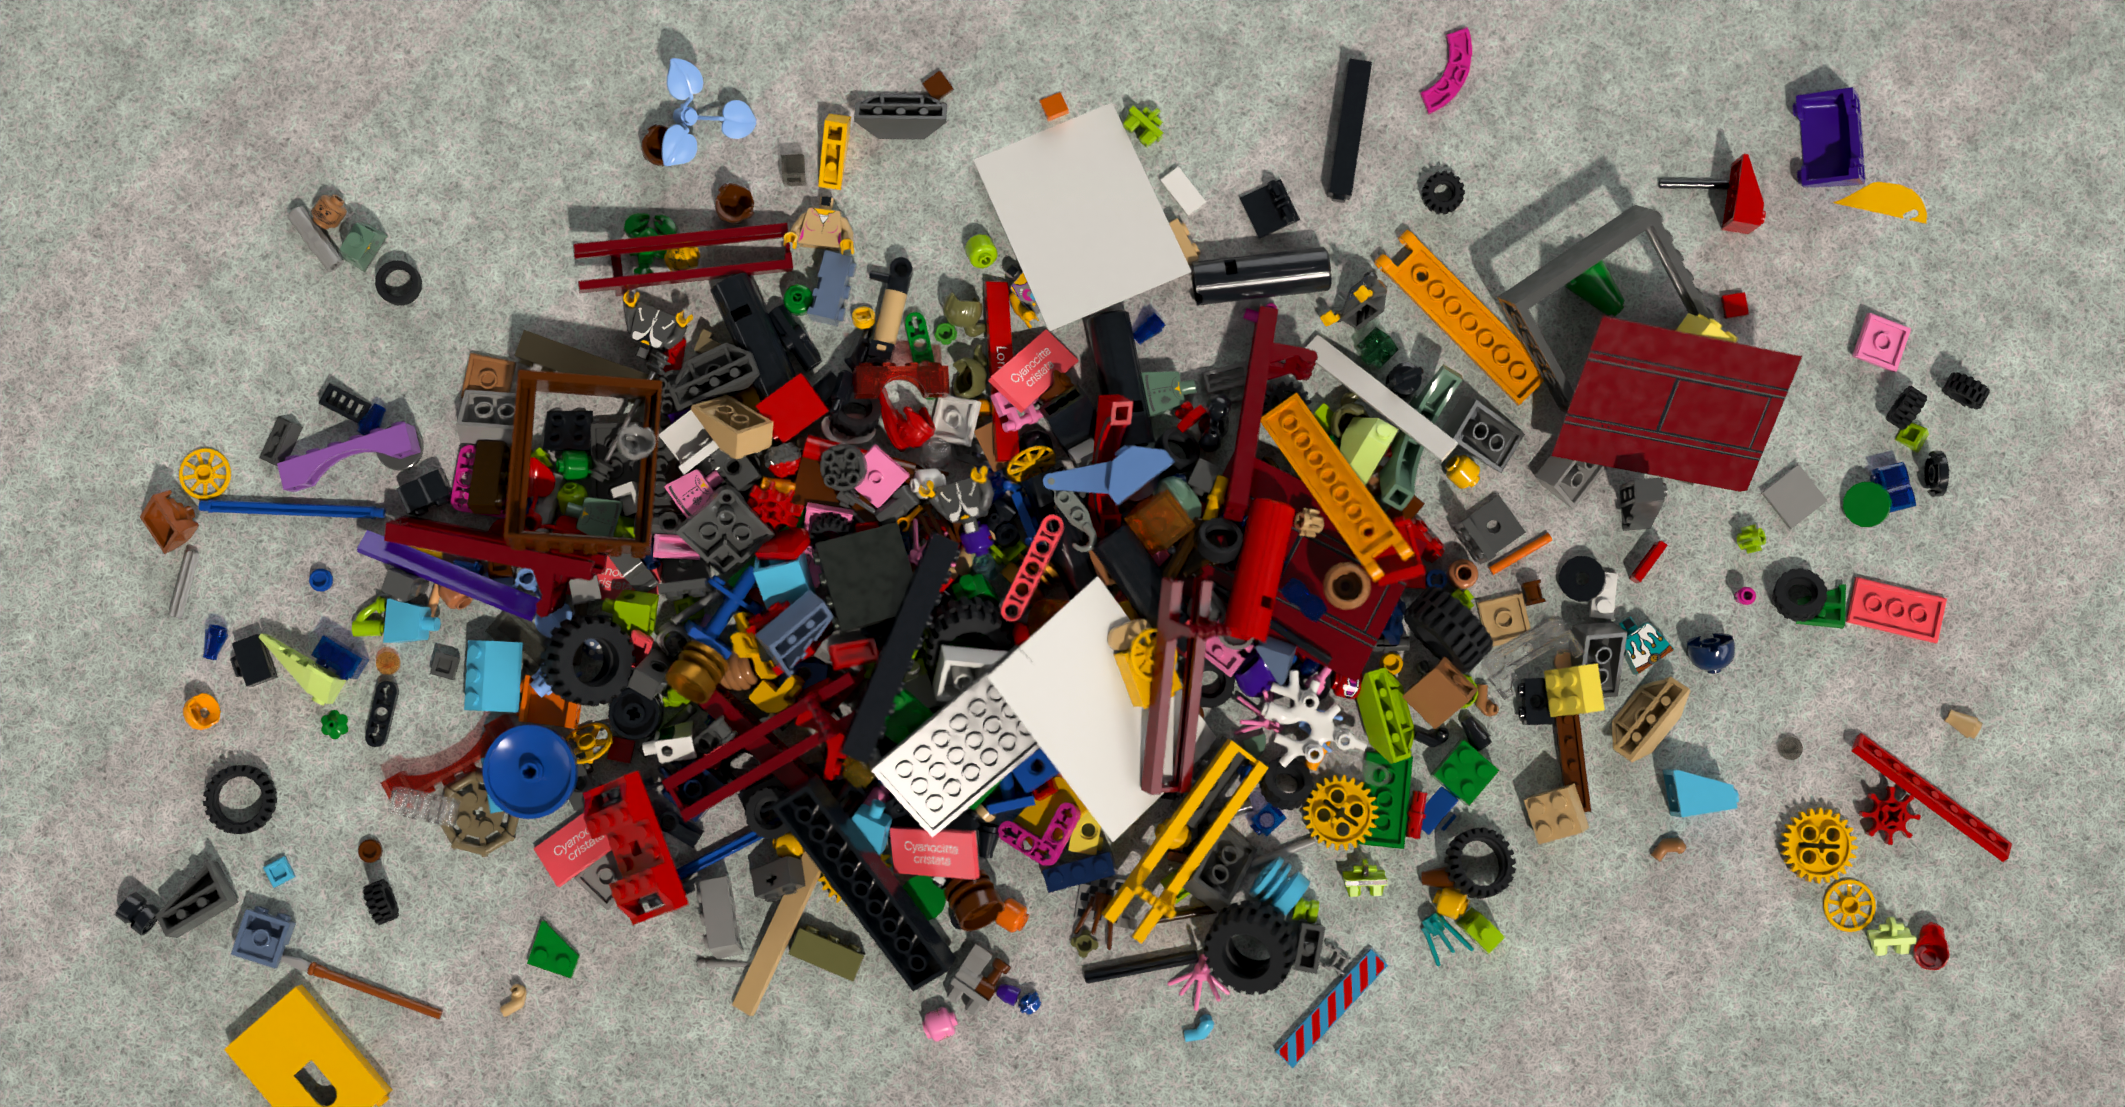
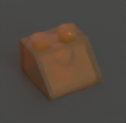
[1124,490,1196,555]

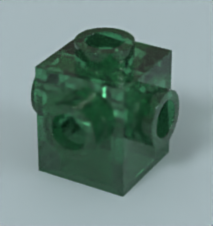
[1357,327,1399,369]

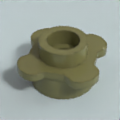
[1071,929,1099,958]

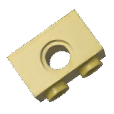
[1068,811,1104,855]

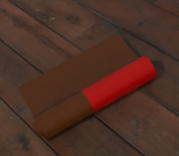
[790,434,920,526]

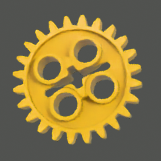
[1303,775,1379,851]
[1779,807,1858,884]

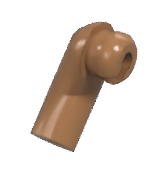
[1475,684,1499,717]
[1651,837,1686,862]

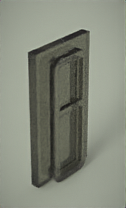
[485,611,550,674]

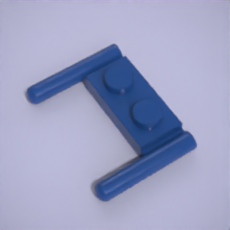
[1003,481,1044,548]

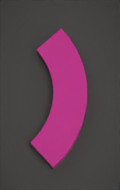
[1420,27,1472,115]

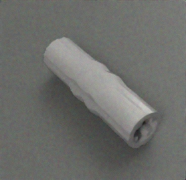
[287,206,344,272]
[534,472,567,533]

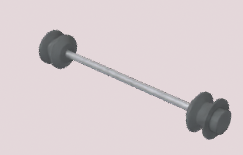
[588,352,671,482]

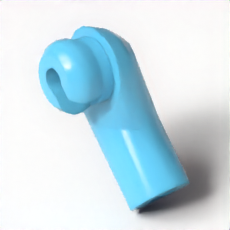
[1184,1014,1214,1042]

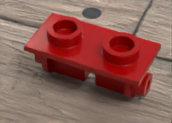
[1411,517,1445,563]

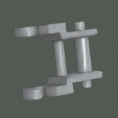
[1319,943,1352,976]

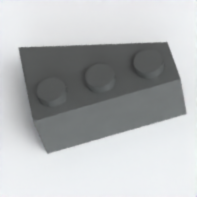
[1619,477,1668,531]
[156,860,238,938]

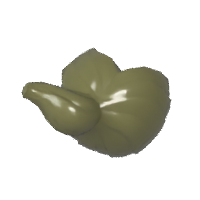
[942,292,987,337]
[953,344,987,399]
[1330,391,1370,441]

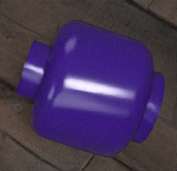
[960,521,994,557]

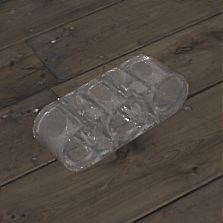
[1323,750,1391,786]
[387,787,461,826]

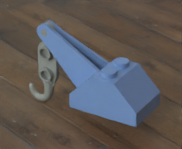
[1043,445,1175,552]

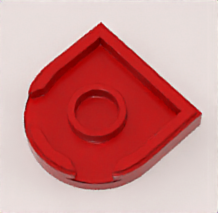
[755,528,811,560]

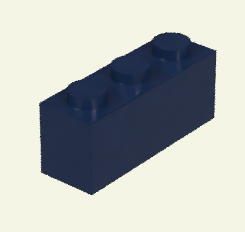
[1042,851,1118,893]

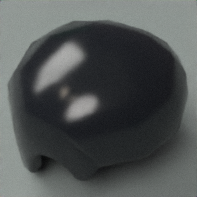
[1019,429,1053,462]

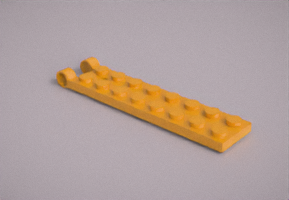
[1374,230,1544,406]
[1261,392,1414,582]

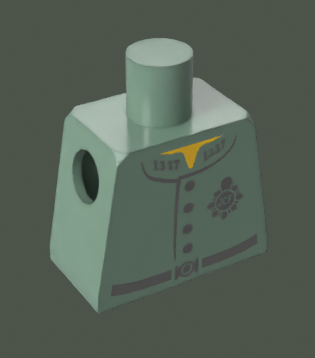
[339,222,388,272]
[1141,371,1196,418]
[564,497,623,537]

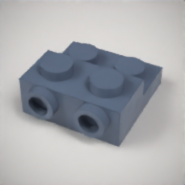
[231,906,296,968]

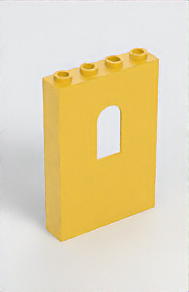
[224,984,393,1107]

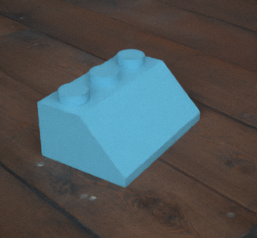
[464,640,523,712]

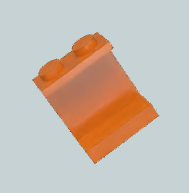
[516,675,581,729]

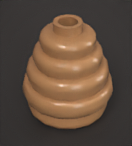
[1323,562,1371,610]
[720,648,764,691]

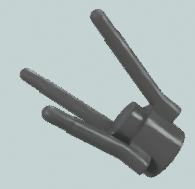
[836,489,890,523]

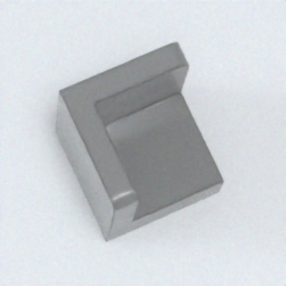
[569,575,601,605]

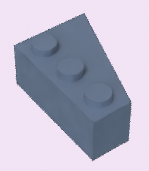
[807,250,856,326]
[755,590,834,677]

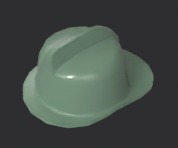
[1153,476,1201,527]

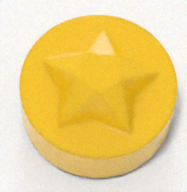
[852,307,875,329]

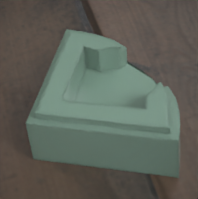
[1242,733,1266,761]

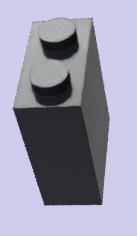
[1039,384,1097,458]

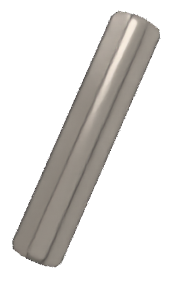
[168,550,199,618]

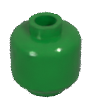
[783,284,814,316]
[556,450,592,480]

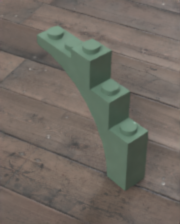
[1379,364,1463,512]

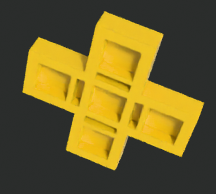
[730,612,777,679]

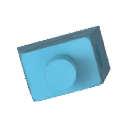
[383,598,441,643]
[851,799,892,856]

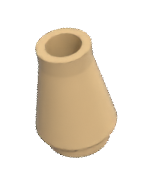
[1944,709,1983,739]

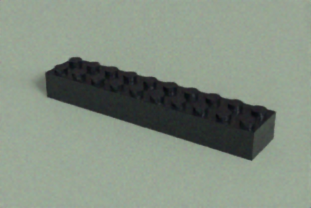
[772,774,956,992]

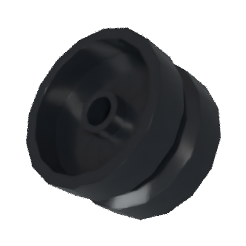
[608,688,664,739]

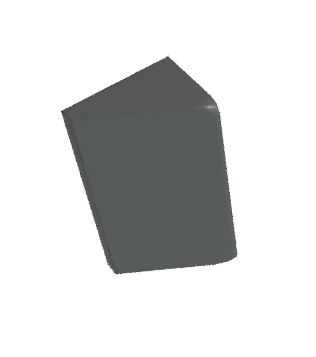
[259,416,303,466]

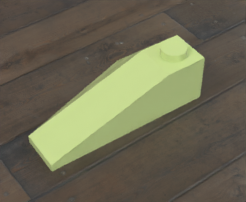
[1340,417,1399,487]
[259,633,347,706]

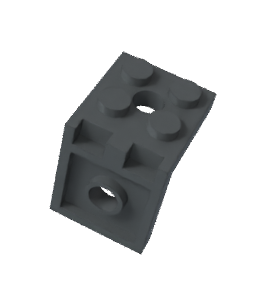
[1453,495,1526,564]
[658,556,713,601]

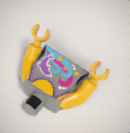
[1005,264,1040,328]

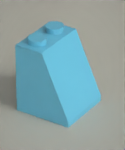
[753,551,816,611]
[1663,769,1739,817]

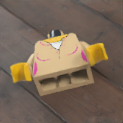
[783,197,855,255]

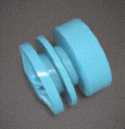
[1249,856,1311,915]

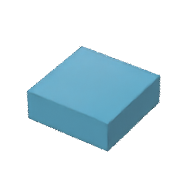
[263,856,296,888]

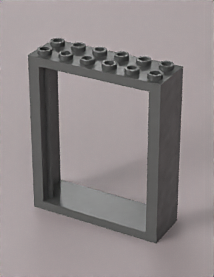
[1497,205,1714,414]

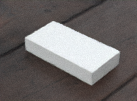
[1160,166,1206,217]

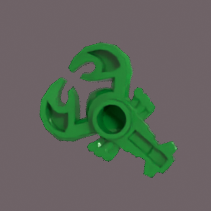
[624,213,677,275]

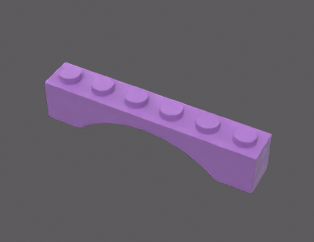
[277,421,421,492]

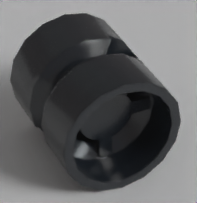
[115,892,160,936]

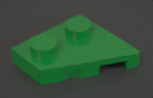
[1796,584,1846,629]
[527,920,580,979]

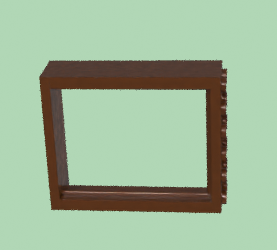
[504,369,663,559]

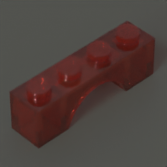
[853,362,950,399]

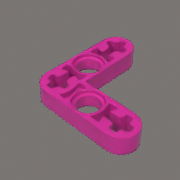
[451,445,507,518]
[998,803,1081,866]

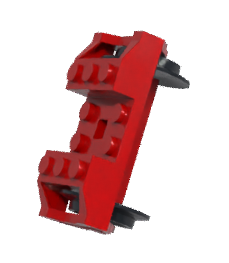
[583,771,702,925]

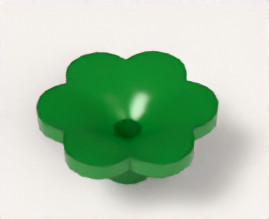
[321,710,348,739]

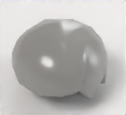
[617,424,656,460]

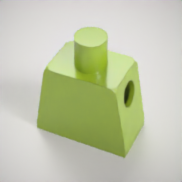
[602,590,659,637]

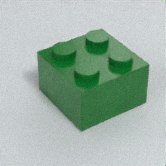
[1430,740,1500,806]

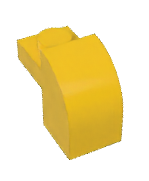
[748,675,805,713]

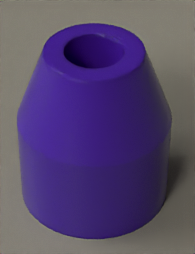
[996,984,1021,1006]

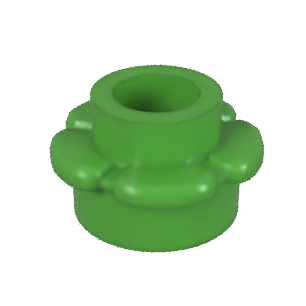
[935,322,957,345]

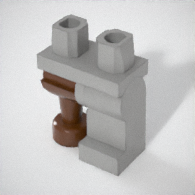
[947,943,1012,1016]

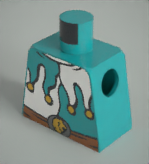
[1619,616,1675,675]

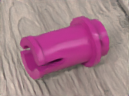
[1734,587,1756,605]

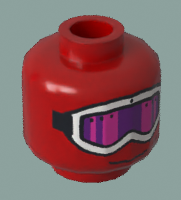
[1330,671,1363,699]

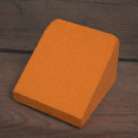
[1039,92,1069,122]

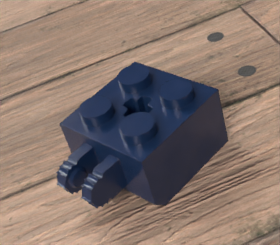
[657,757,727,822]

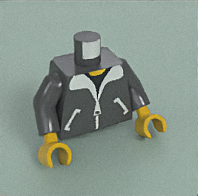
[623,290,693,361]
[919,466,994,534]

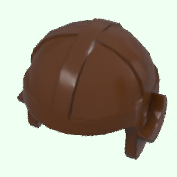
[641,124,668,166]
[714,183,754,224]
[1037,370,1074,406]

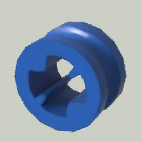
[1426,569,1447,588]

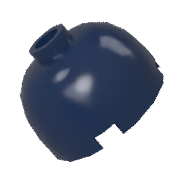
[1687,633,1735,674]

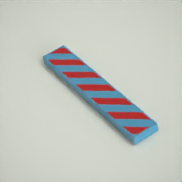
[1275,949,1388,1068]

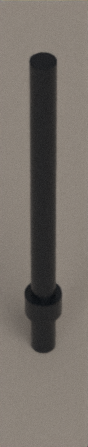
[1212,581,1333,665]

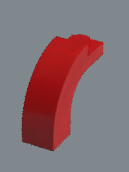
[795,704,849,780]

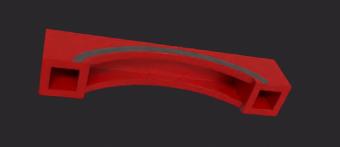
[1088,395,1133,538]

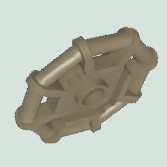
[436,770,519,857]

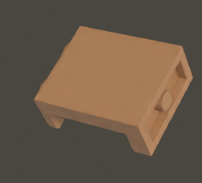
[1402,656,1478,729]

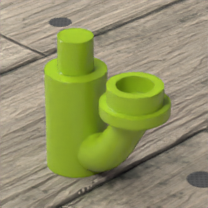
[352,596,387,637]

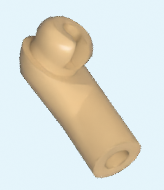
[500,984,527,1017]

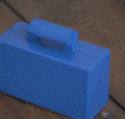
[1422,786,1458,835]

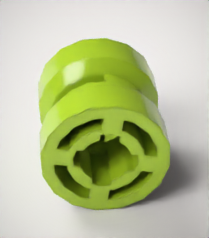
[1292,897,1319,924]

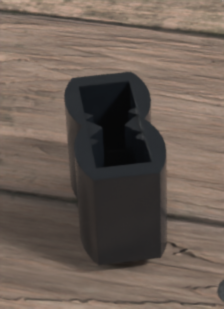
[396,469,452,517]

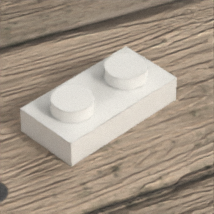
[1589,572,1618,620]

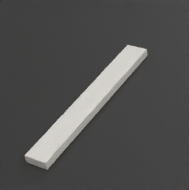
[1306,334,1458,462]

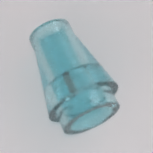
[972,553,998,581]

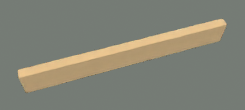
[732,850,821,1016]

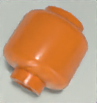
[995,898,1029,933]

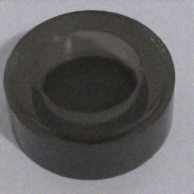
[1778,737,1803,760]

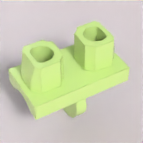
[1866,917,1916,956]

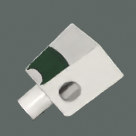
[642,720,697,763]

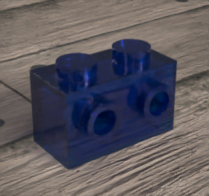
[311,635,370,681]

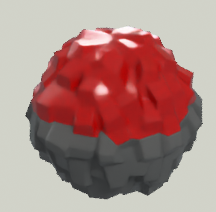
[764,442,801,479]

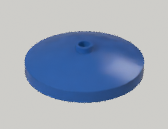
[483,724,578,819]

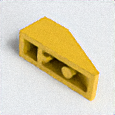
[818,113,851,190]

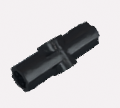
[769,304,822,372]

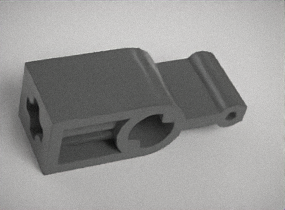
[605,534,659,593]

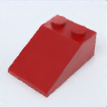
[1721,153,1766,234]

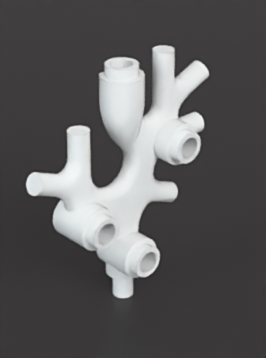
[1260,670,1368,767]

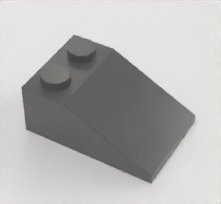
[1442,396,1525,473]
[1569,622,1627,698]
[1183,827,1258,912]

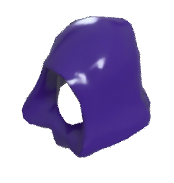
[1234,641,1278,698]

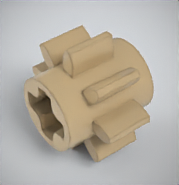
[1294,508,1324,537]

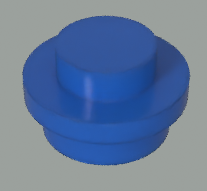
[309,569,333,592]

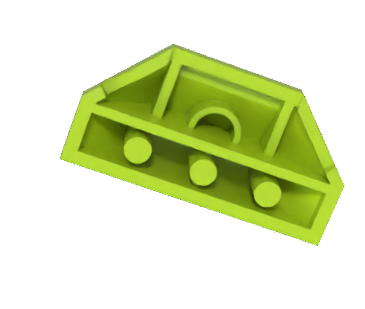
[1357,667,1415,763]

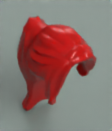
[878,387,936,452]

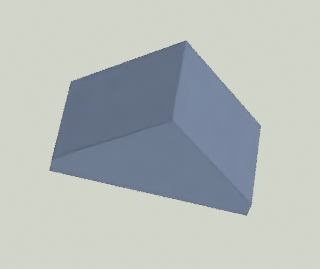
[1255,636,1297,686]

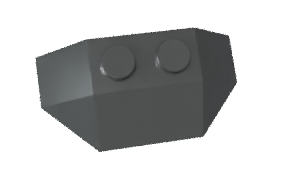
[854,94,947,140]
[670,343,760,412]

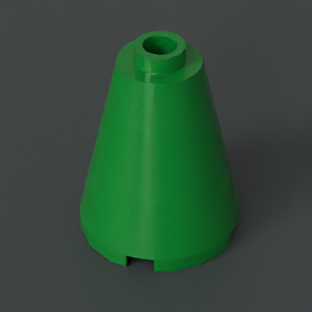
[1564,259,1625,316]

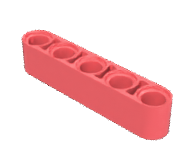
[1001,515,1064,623]

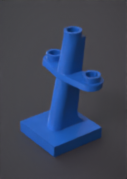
[684,565,764,660]
[986,772,1035,815]

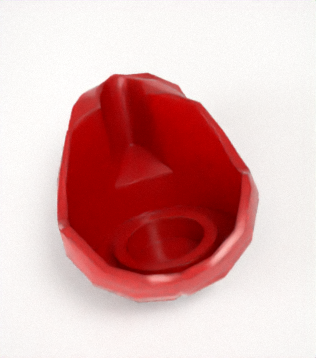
[1913,922,1950,970]

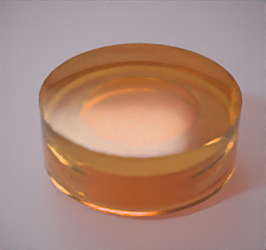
[376,652,401,675]

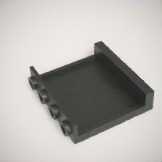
[812,522,913,637]

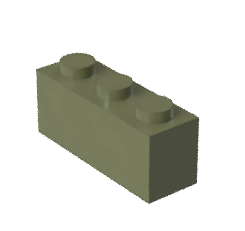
[789,925,865,982]

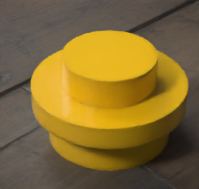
[1379,652,1403,675]

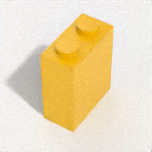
[1113,636,1182,709]

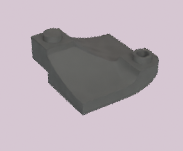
[675,485,776,574]

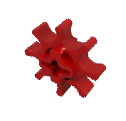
[747,481,804,534]
[1858,786,1921,845]

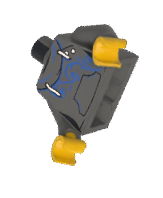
[1320,272,1387,330]

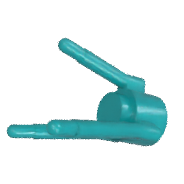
[1421,912,1474,967]

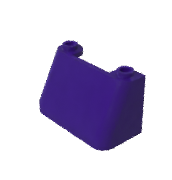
[1793,87,1865,188]

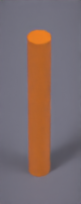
[1488,533,1552,575]

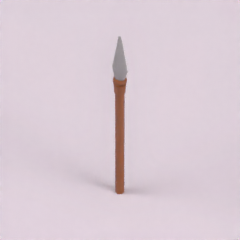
[281,954,443,1020]

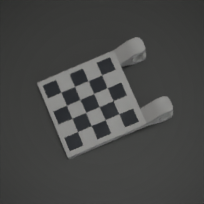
[1074,877,1144,930]

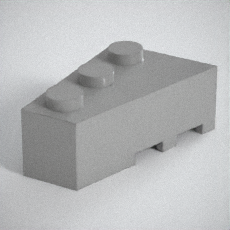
[697,876,744,959]

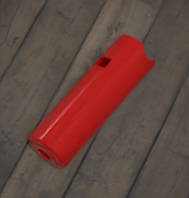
[1224,498,1295,643]

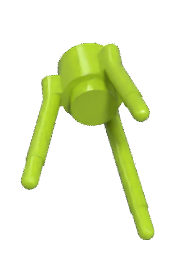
[662,687,690,708]

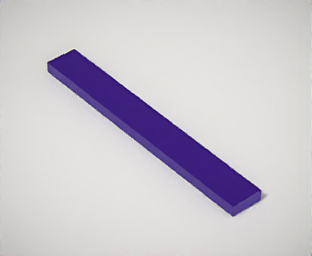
[357,530,541,622]

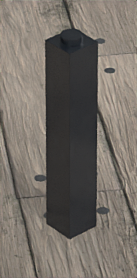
[1327,58,1372,203]

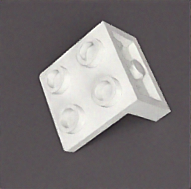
[659,410,719,474]

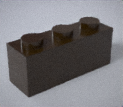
[467,441,511,514]

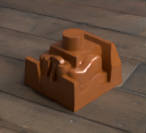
[140,490,199,554]

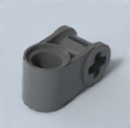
[693,715,738,754]

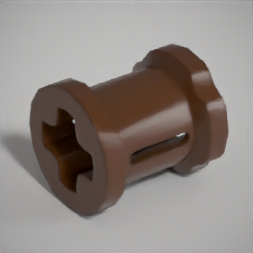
[1520,579,1546,606]

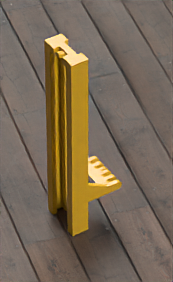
[1102,739,1268,944]

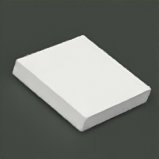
[930,394,982,447]

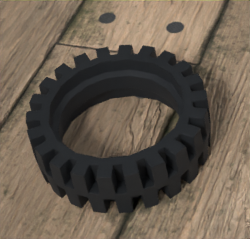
[203,765,277,834]
[1444,827,1516,899]

